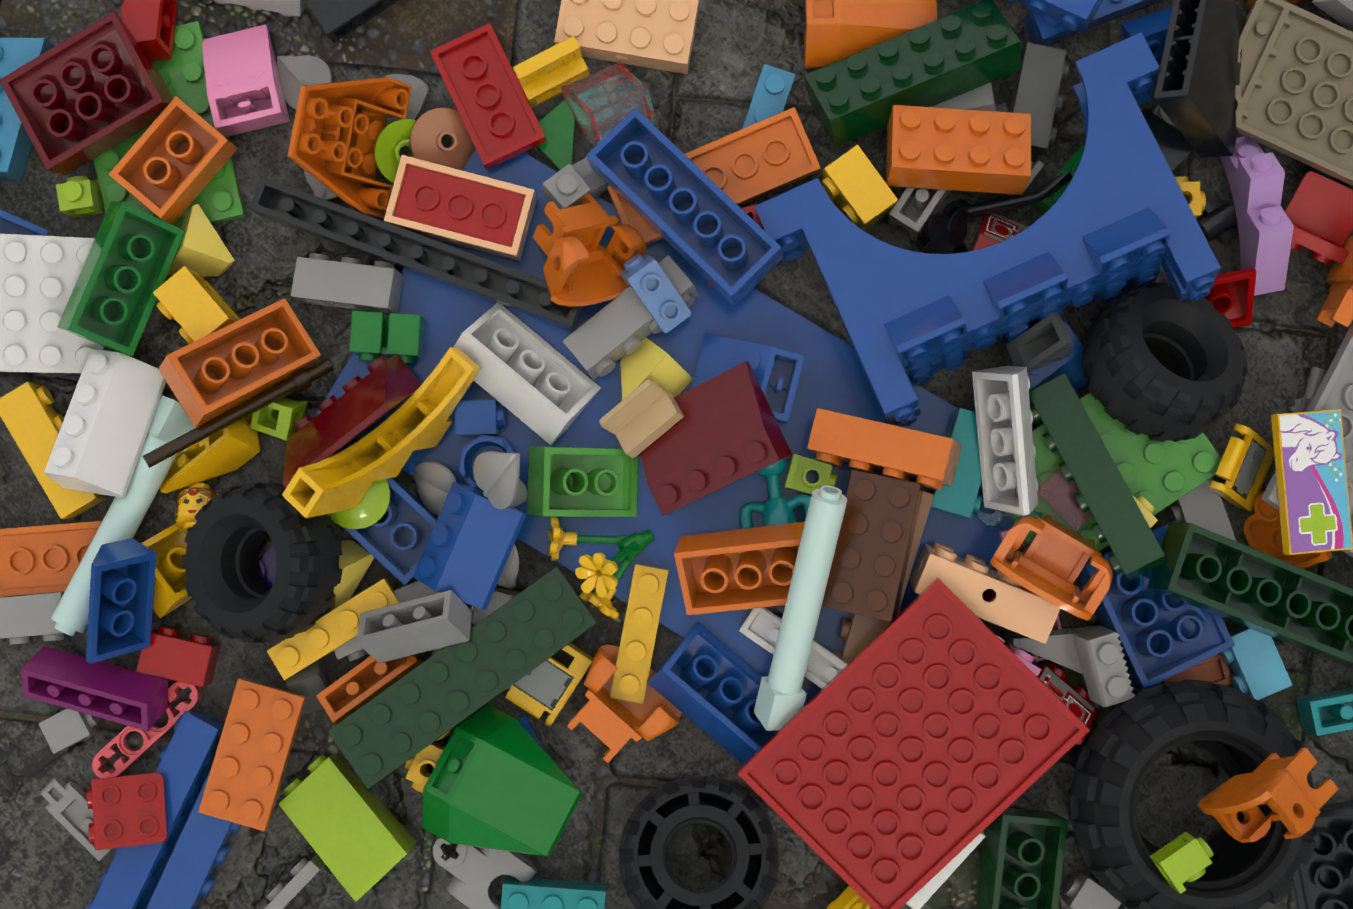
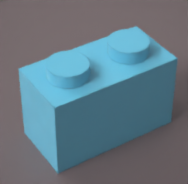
[1220,626,1292,700]

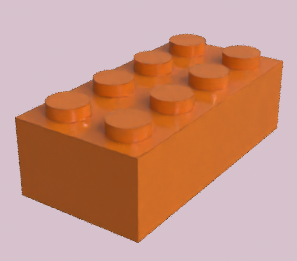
[886,105,1031,195]
[159,298,321,428]
[807,408,962,490]
[674,522,824,615]

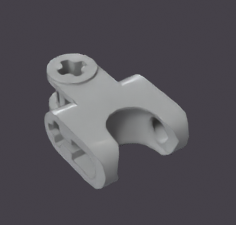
[433,837,537,909]

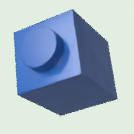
[455,400,506,437]

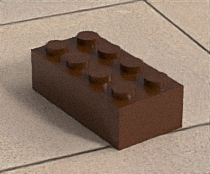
[822,470,924,622]

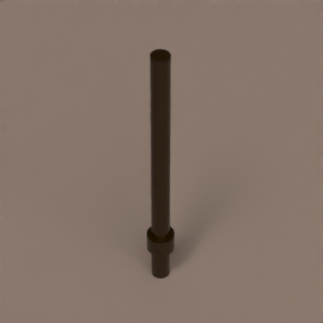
[142,358,334,468]

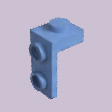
[619,253,692,333]

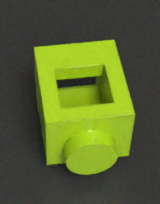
[56,176,105,218]
[250,397,308,441]
[783,454,837,495]
[1150,832,1214,894]

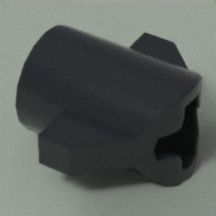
[1196,200,1238,245]

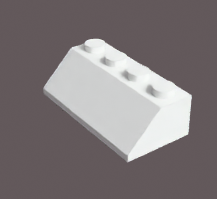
[454,303,601,445]
[44,349,166,498]
[972,366,1039,515]

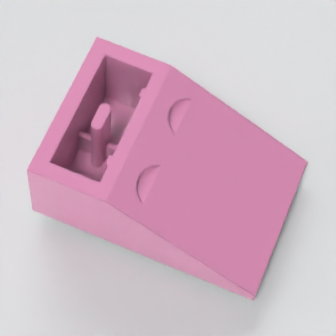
[202,24,290,137]

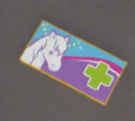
[1271,409,1353,555]

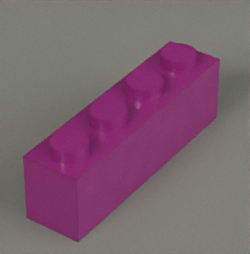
[21,646,168,731]

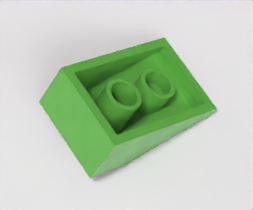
[527,446,639,517]

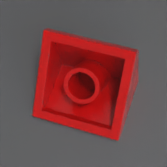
[1204,268,1257,328]

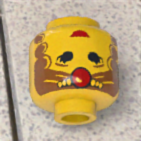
[175,483,219,533]

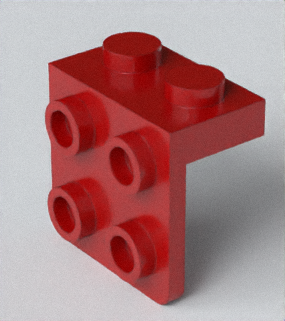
[1284,171,1353,265]
[87,773,167,850]

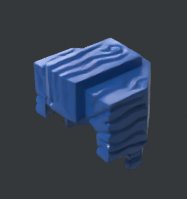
[459,435,516,488]

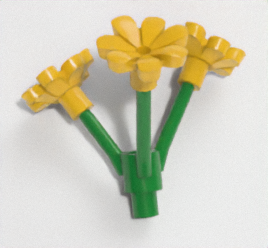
[548,517,655,620]

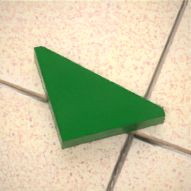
[538,92,576,171]

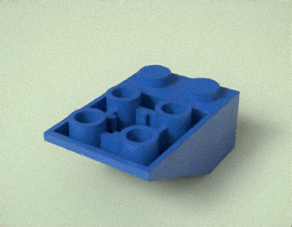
[690,333,805,424]

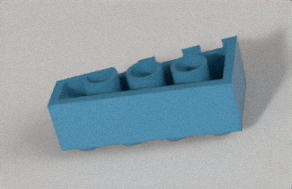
[0,38,55,180]

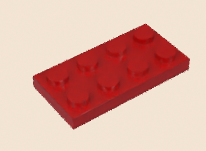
[430,23,547,170]

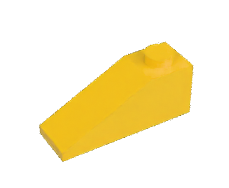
[160,419,260,494]

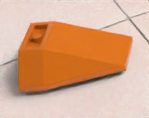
[804,0,937,69]
[287,77,412,218]

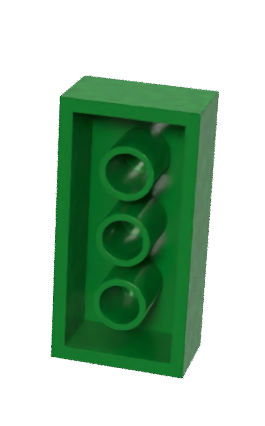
[57,202,185,356]

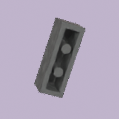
[1009,42,1070,156]

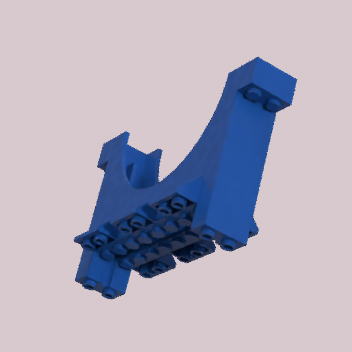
[754,32,1221,428]

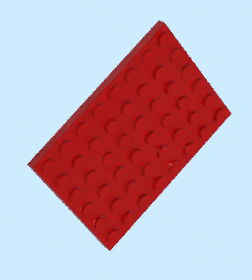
[737,577,1090,909]

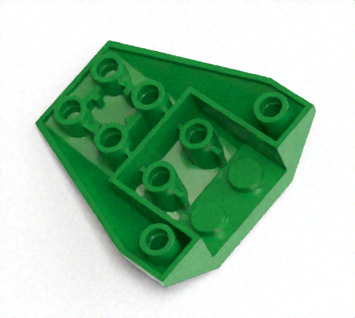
[422,705,582,857]

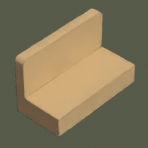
[599,379,684,459]

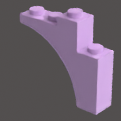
[1220,133,1294,296]

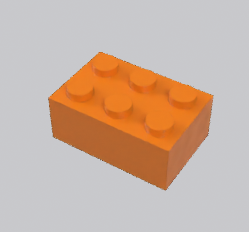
[109,96,238,225]

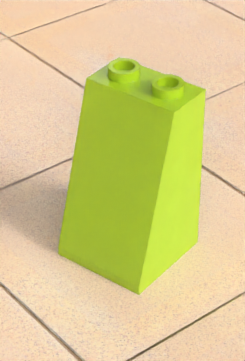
[279,753,417,902]

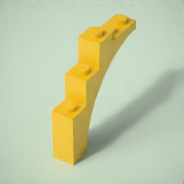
[282,347,481,518]

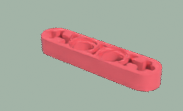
[92,681,203,779]

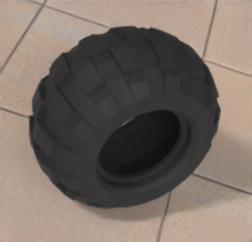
[1068,680,1321,909]

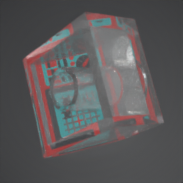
[561,62,657,147]

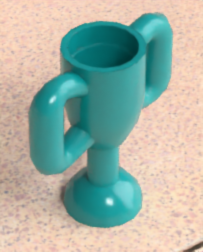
[739,460,811,529]

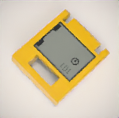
[1209,423,1274,512]
[505,643,594,727]

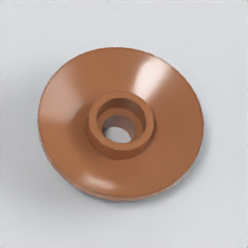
[410,108,476,170]

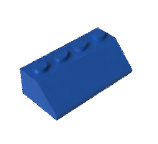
[647,622,779,765]

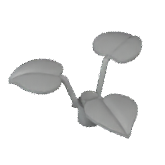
[276,55,429,201]
[415,451,528,589]

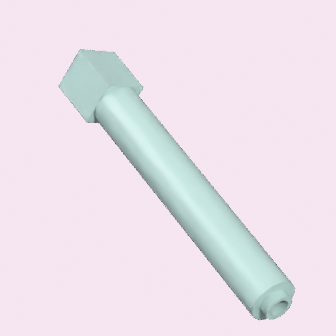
[51,395,195,636]
[754,485,847,731]

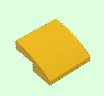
[513,36,590,108]

